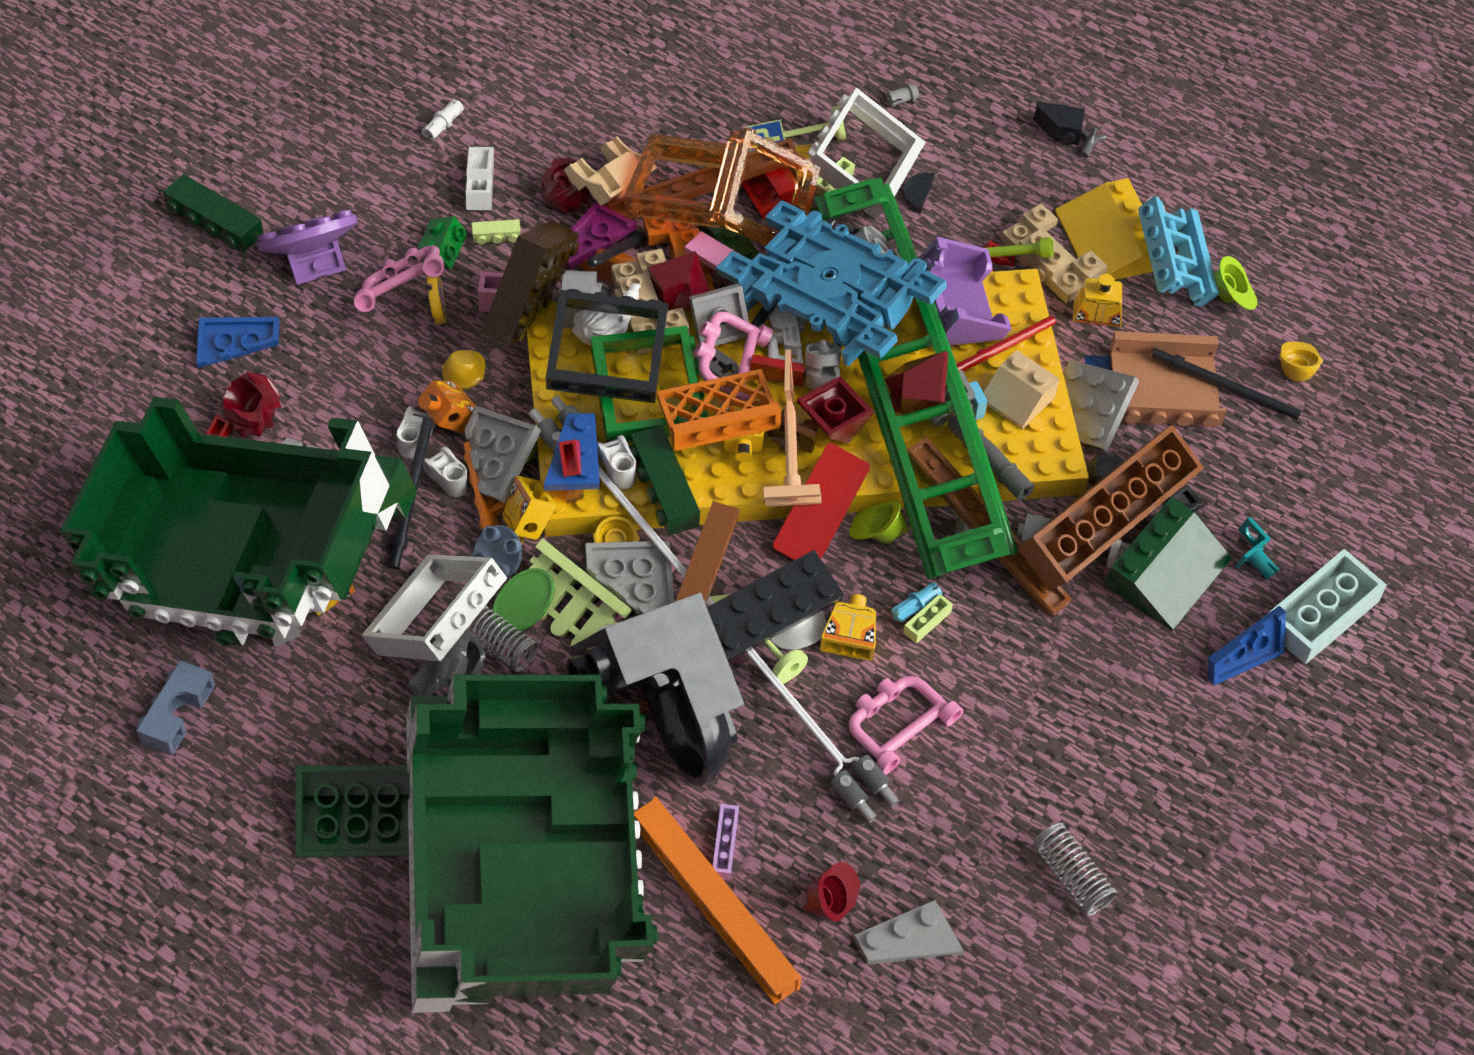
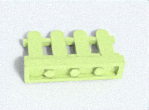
[529,538,632,646]

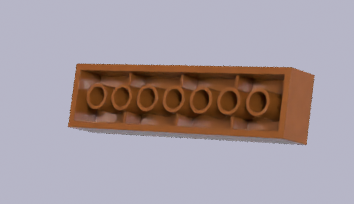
[1017,425,1204,592]

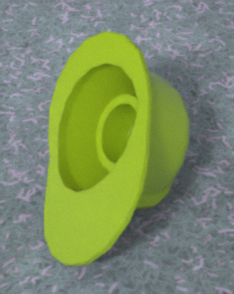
[1214,256,1257,310]
[849,500,909,544]

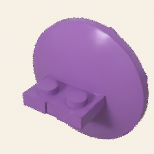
[256,209,358,285]

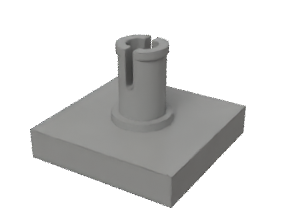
[689,283,749,346]

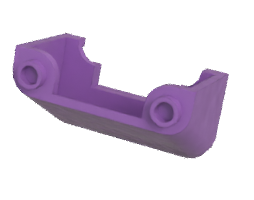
[919,237,1012,345]

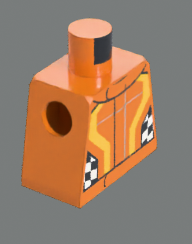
[418,381,476,434]

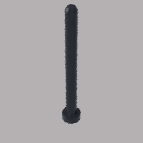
[587,230,646,268]

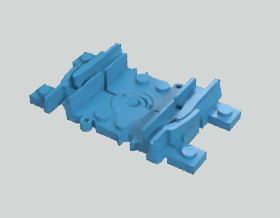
[716,200,947,366]

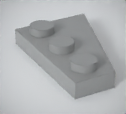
[854,900,964,965]

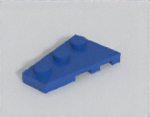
[196,317,280,368]
[543,413,600,491]
[1207,606,1286,685]

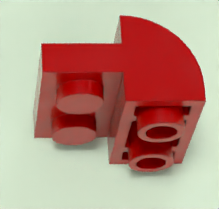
[741,165,808,219]

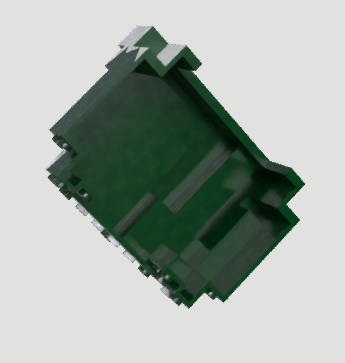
[60,397,417,646]
[406,675,658,1013]

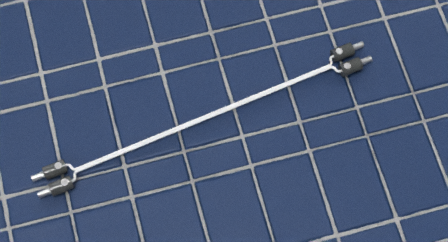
[529,396,900,823]

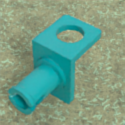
[1235,517,1280,581]

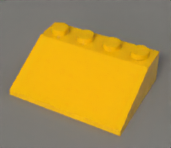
[1055,178,1153,280]

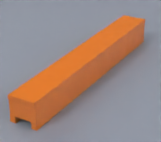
[634,797,802,1005]

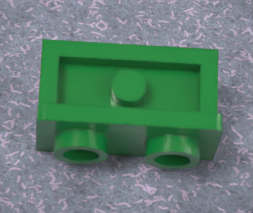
[414,216,467,269]

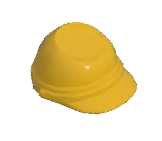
[1279,342,1323,382]
[442,350,485,389]
[593,516,640,543]

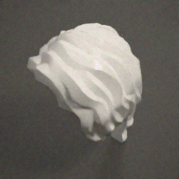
[572,283,641,345]

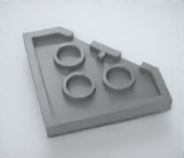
[1063,360,1139,452]
[464,406,541,503]
[585,541,675,615]

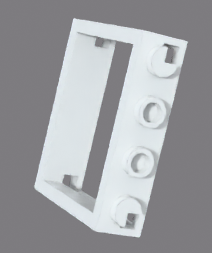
[805,88,926,218]
[361,555,507,662]

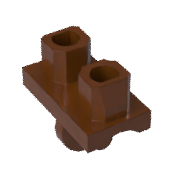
[767,409,818,455]

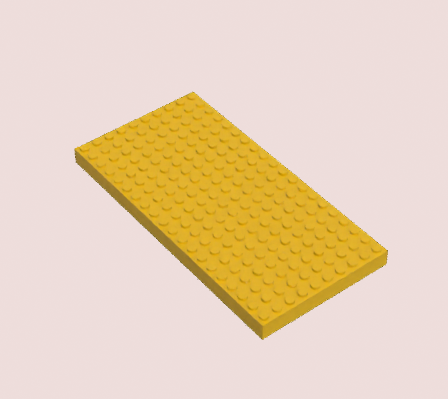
[526,269,1089,537]

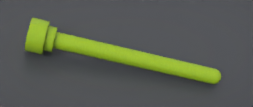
[986,237,1054,258]

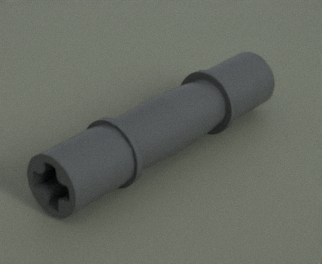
[947,415,1034,501]

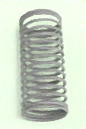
[466,606,538,672]
[1033,823,1117,916]

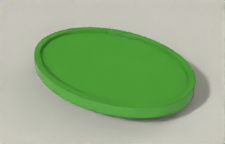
[492,568,555,634]

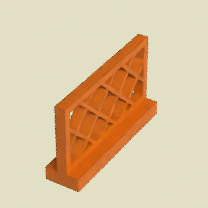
[656,369,781,451]

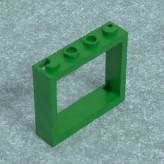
[591,326,708,443]

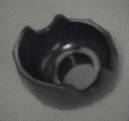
[1086,452,1123,485]

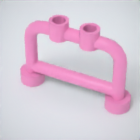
[354,245,444,312]
[693,311,773,401]
[848,676,963,775]

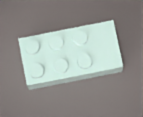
[1269,549,1386,664]

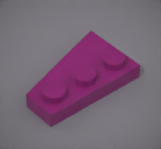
[566,202,637,269]

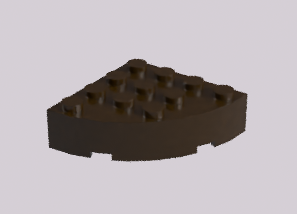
[481,221,580,346]

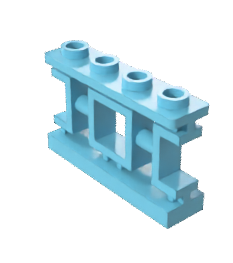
[1138,196,1219,306]

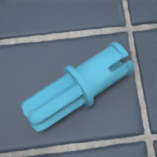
[891,582,942,622]

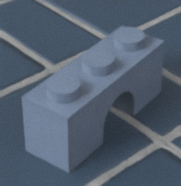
[137,660,215,756]

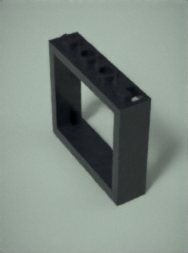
[546,289,668,403]

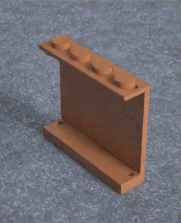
[1110,331,1227,428]

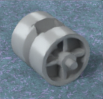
[805,340,841,390]

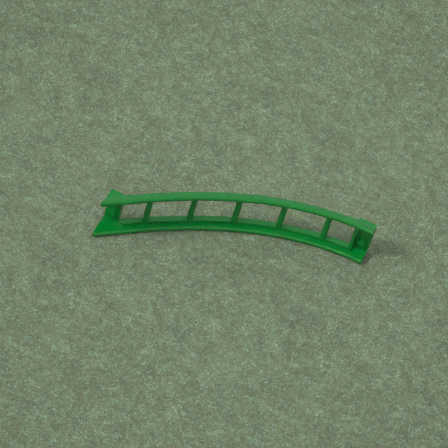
[808,177,1018,580]

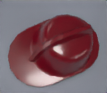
[803,862,860,922]

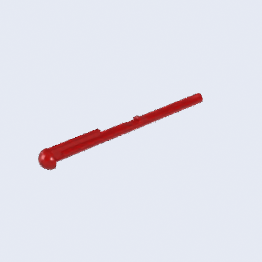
[889,315,1056,413]

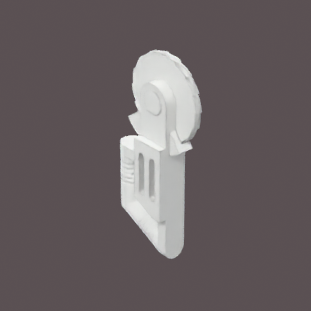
[767,305,806,364]

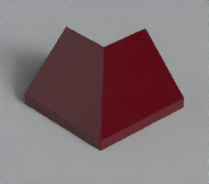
[647,251,710,311]
[884,351,948,414]
[797,376,874,443]

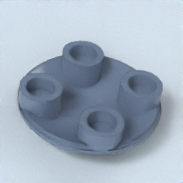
[471,525,522,579]

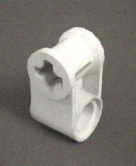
[397,406,436,458]
[597,435,636,489]
[423,446,469,497]

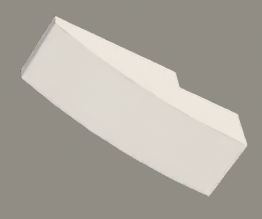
[466,147,494,210]

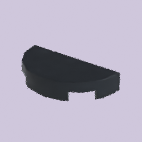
[903,172,935,214]

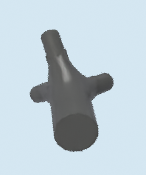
[1079,127,1107,158]

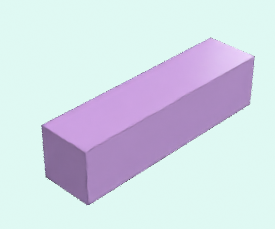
[713,804,739,880]

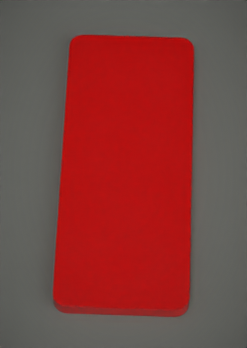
[773,443,870,560]

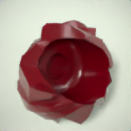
[541,158,590,214]
[222,372,281,438]

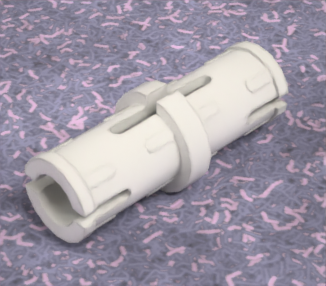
[422,99,464,141]

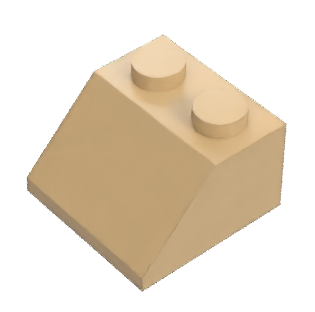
[983,350,1059,430]

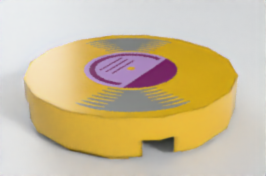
[427,276,447,325]

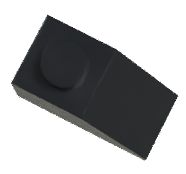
[1033,101,1085,145]

